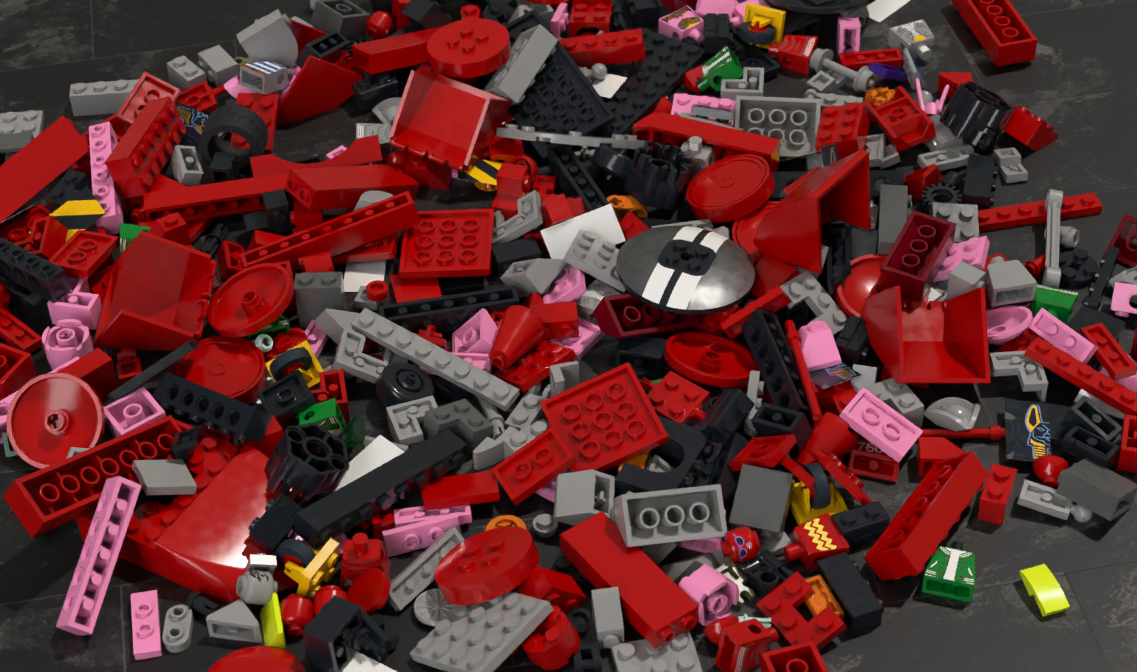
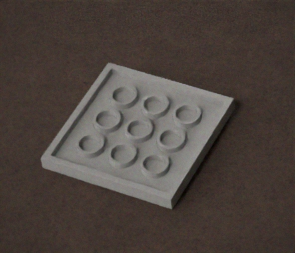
[410,591,553,672]

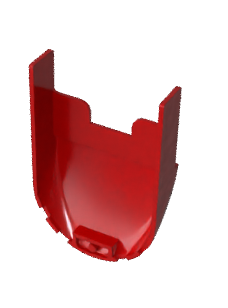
[76,419,313,603]

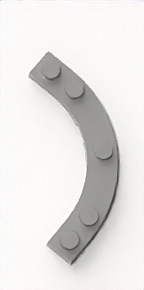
[496,124,645,149]

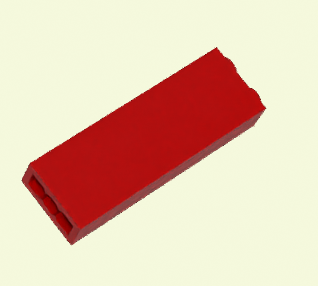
[351,26,443,74]
[0,116,90,223]
[285,164,420,210]
[560,511,698,649]

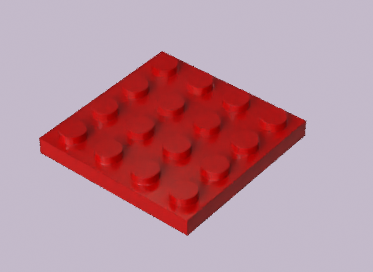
[399,209,495,279]
[540,362,670,472]

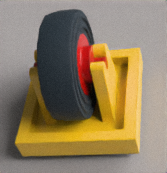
[738,3,786,49]
[265,340,324,390]
[789,463,848,526]
[275,538,339,600]

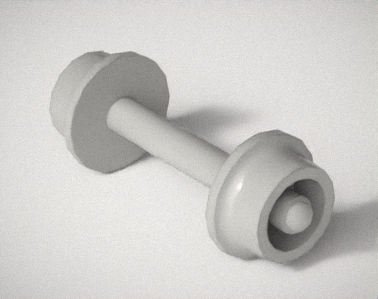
[810,48,877,92]

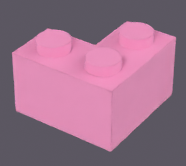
[47,275,102,330]

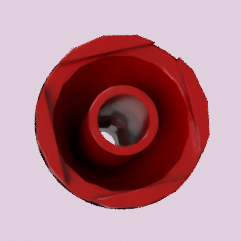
[489,305,546,369]
[795,412,859,471]

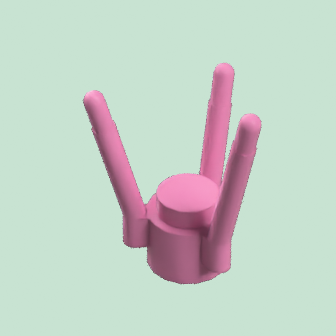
[915,78,949,117]

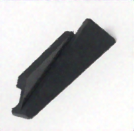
[827,221,852,295]

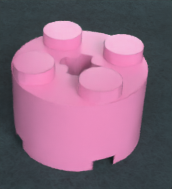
[42,319,94,370]
[678,564,739,626]

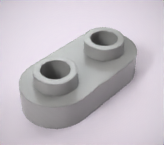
[162,605,194,653]

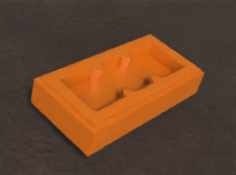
[805,574,845,620]

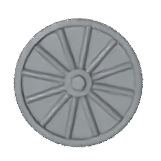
[414,588,456,626]

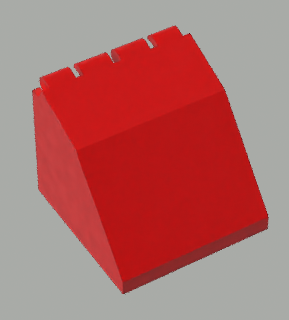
[252,19,366,127]
[389,70,511,172]
[753,150,871,275]
[93,230,218,351]
[863,286,991,384]

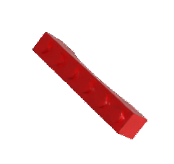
[250,135,383,177]

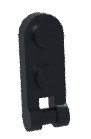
[566,608,602,672]

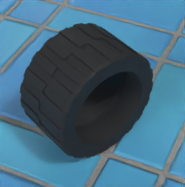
[198,104,269,174]

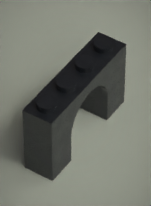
[615,415,714,497]

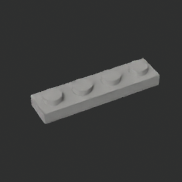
[387,527,465,611]

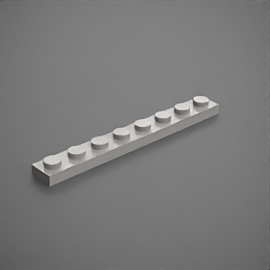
[351,308,520,411]

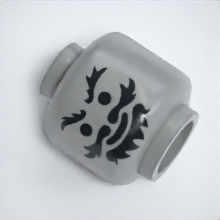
[236,570,278,605]

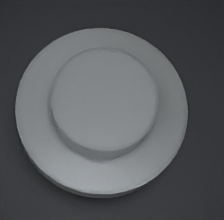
[533,514,558,538]

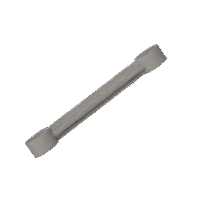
[1042,189,1063,289]

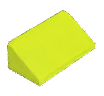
[260,592,286,650]

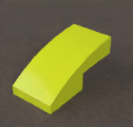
[1019,564,1070,617]

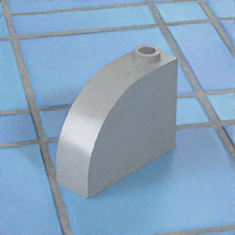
[236,9,298,71]

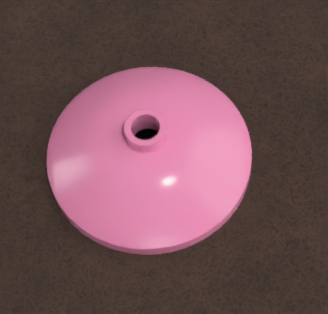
[986,305,1033,345]

